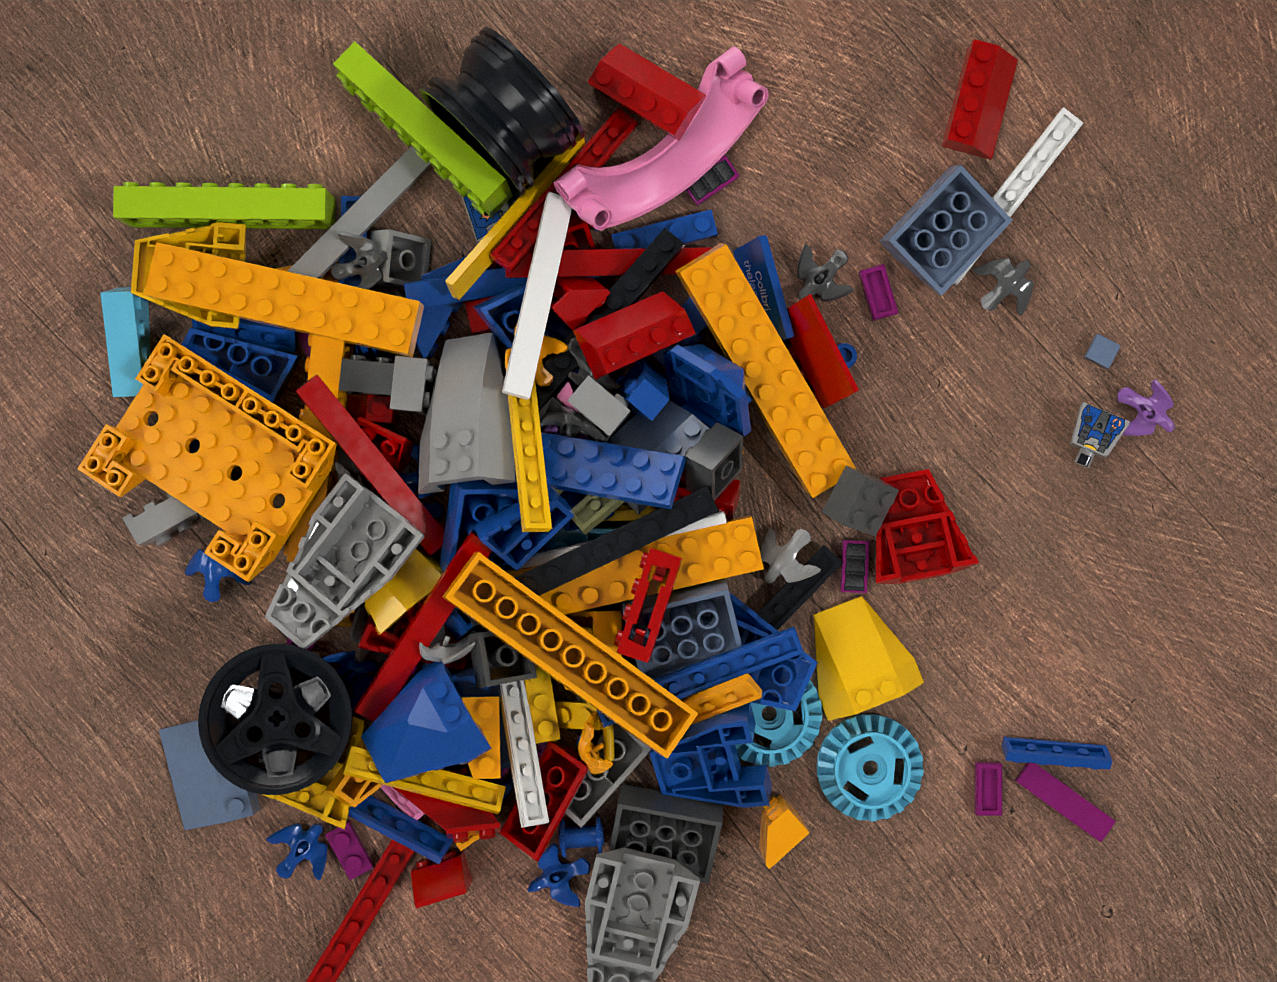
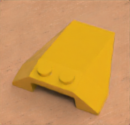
[131,222,246,329]
[813,596,924,721]

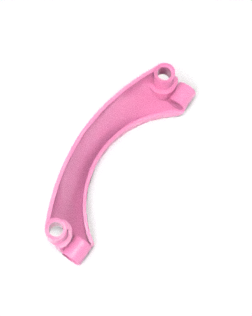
[554,46,769,230]

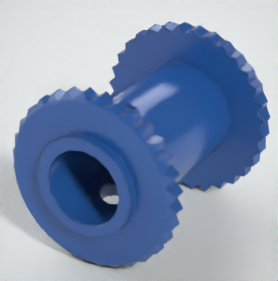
[558,817,604,857]

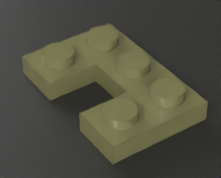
[554,489,625,535]

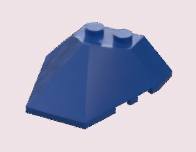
[361,662,492,783]

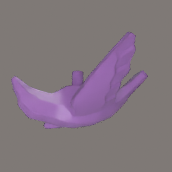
[1117,380,1175,436]

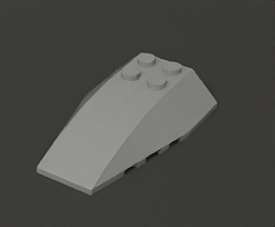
[418,332,517,494]
[265,473,425,649]
[585,848,700,982]

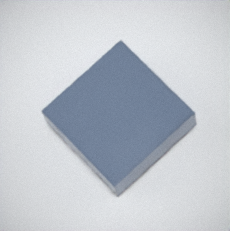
[1083,334,1120,369]

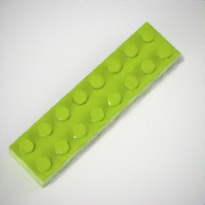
[333,41,513,218]
[113,182,336,230]

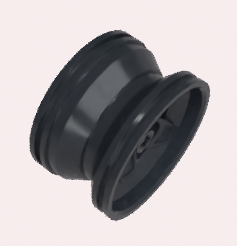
[419,27,585,198]
[198,644,353,795]

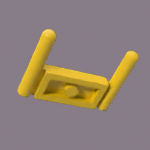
[547,700,614,761]

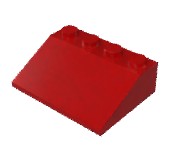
[786,294,859,410]

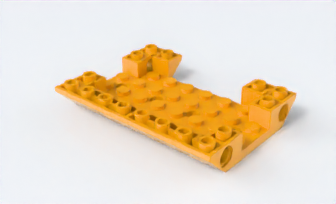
[77,334,337,582]

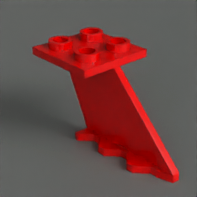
[393,768,500,843]

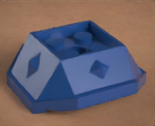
[663,344,752,437]

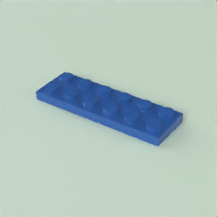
[541,432,686,509]

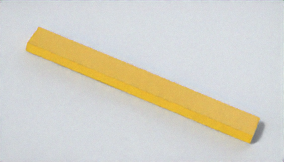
[445,138,586,300]

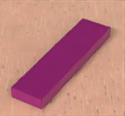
[1015,763,1116,842]

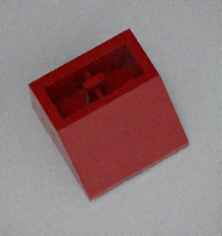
[550,276,611,330]
[356,416,414,475]

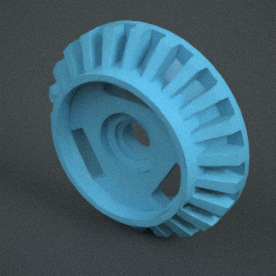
[735,680,822,767]
[816,714,924,822]

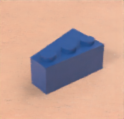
[474,486,575,571]

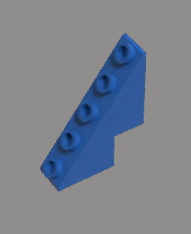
[416,256,467,358]

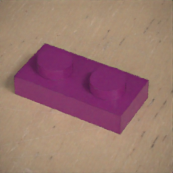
[325,820,374,880]

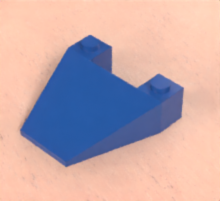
[649,702,772,808]

